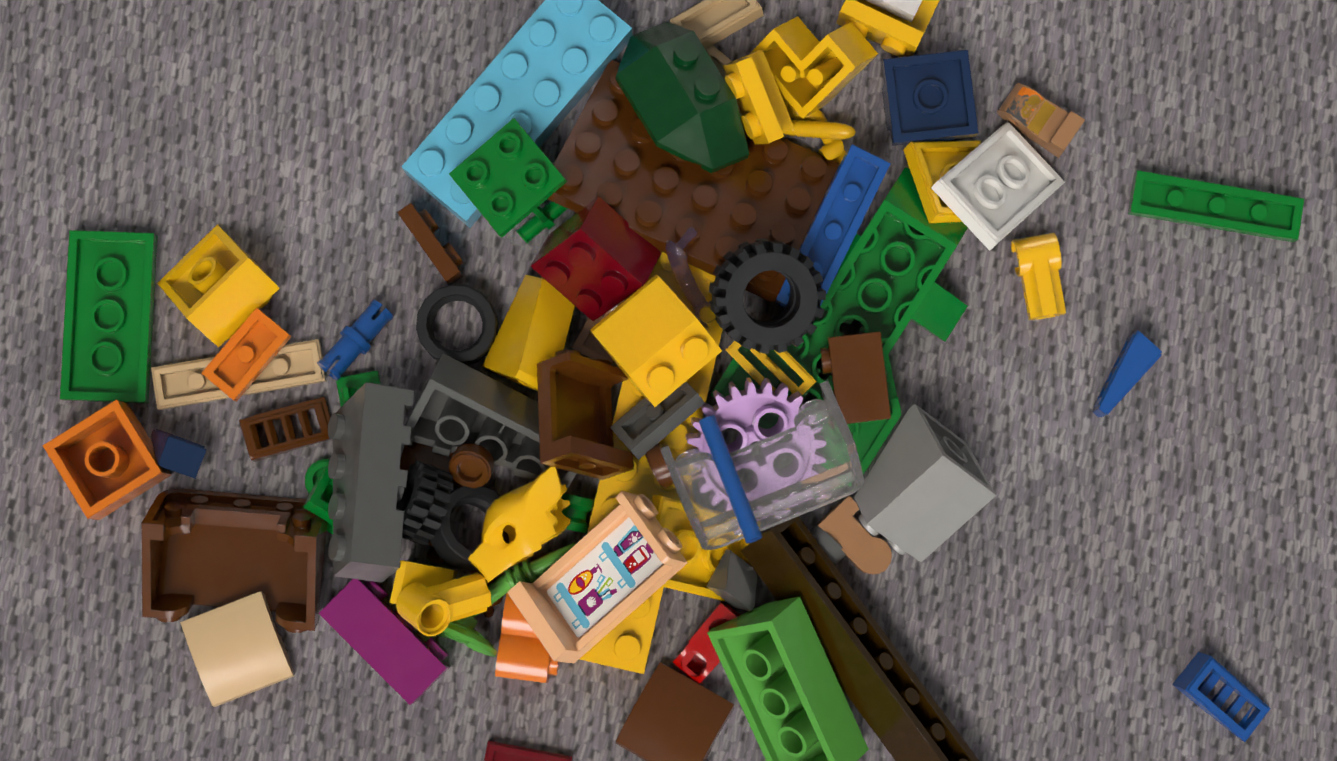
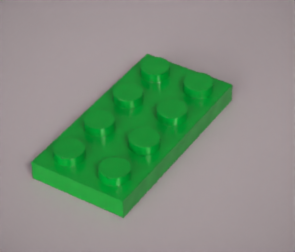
[60,230,158,404]

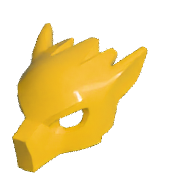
[468,466,570,583]

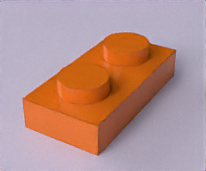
[201,308,292,402]

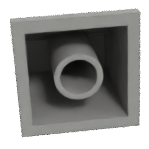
[854,404,996,562]

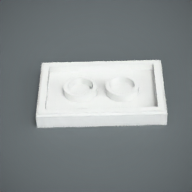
[931,121,1065,251]

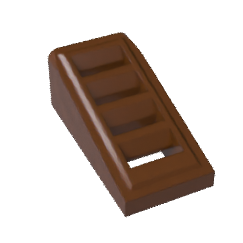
[239,397,331,462]

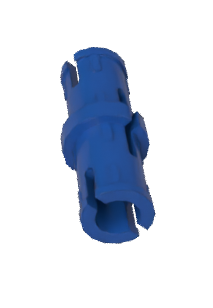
[317,300,394,381]

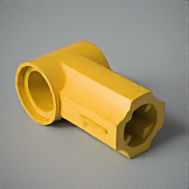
[1011,233,1066,321]
[396,573,492,636]

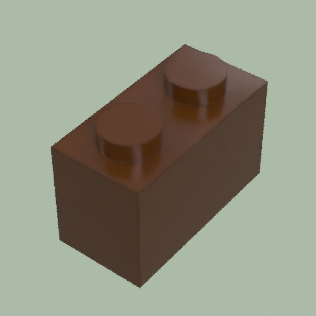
[820,332,891,425]

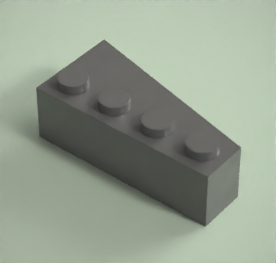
[405,353,577,489]
[328,382,414,582]

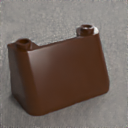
[141,489,327,633]

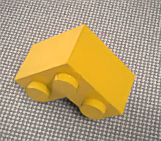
[751,16,878,119]

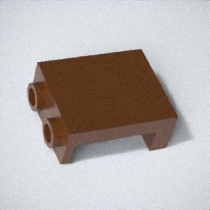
[537,350,634,480]

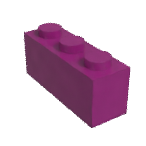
[318,579,450,705]

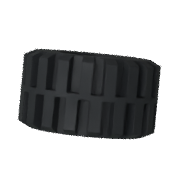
[709,239,826,354]

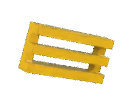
[726,341,817,397]

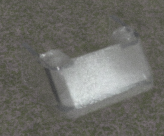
[660,380,865,550]

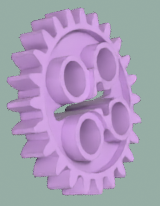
[685,378,827,518]

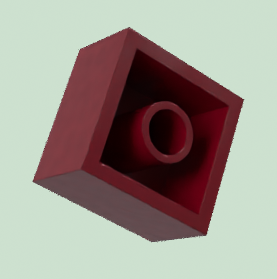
[530,196,662,321]

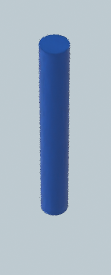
[699,415,763,543]

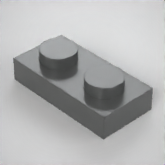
[610,382,705,460]

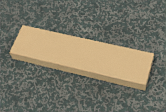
[151,339,327,410]

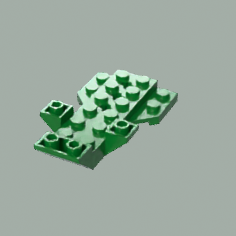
[711,167,968,487]

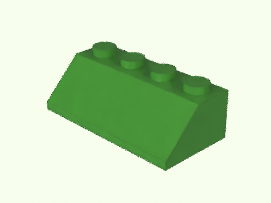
[707,597,869,761]

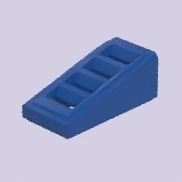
[1092,330,1162,418]
[1172,652,1271,742]

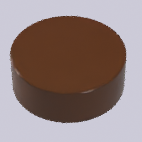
[645,442,679,488]
[449,443,494,488]

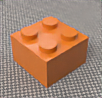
[43,399,172,520]

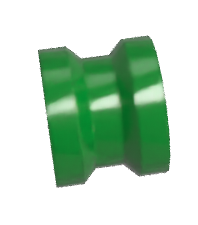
[561,494,595,534]

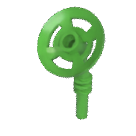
[438,542,575,657]

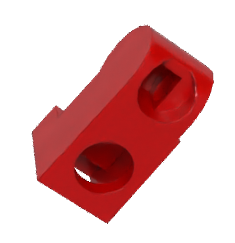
[672,601,740,684]

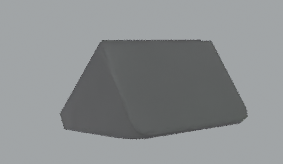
[706,549,758,611]

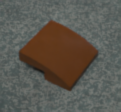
[616,662,734,761]

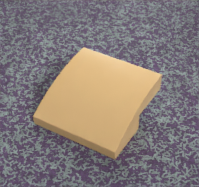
[180,591,295,707]

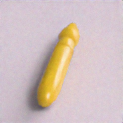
[783,119,856,140]

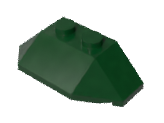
[615,22,749,173]

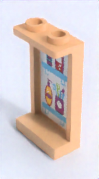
[507,491,688,664]

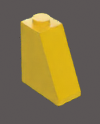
[482,275,575,391]

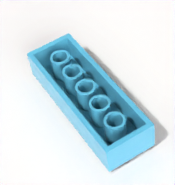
[401,0,633,228]

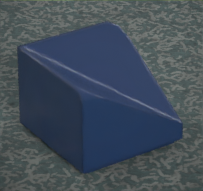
[151,429,207,479]

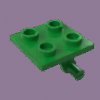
[449,118,568,244]

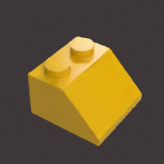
[157,224,280,348]
[590,274,722,407]

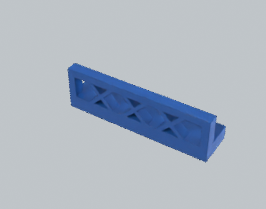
[775,144,891,307]

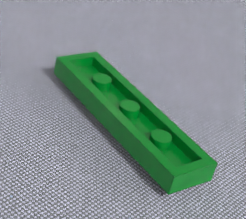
[1128,170,1304,242]

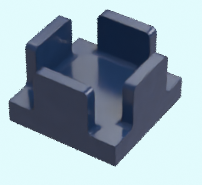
[882,50,979,146]

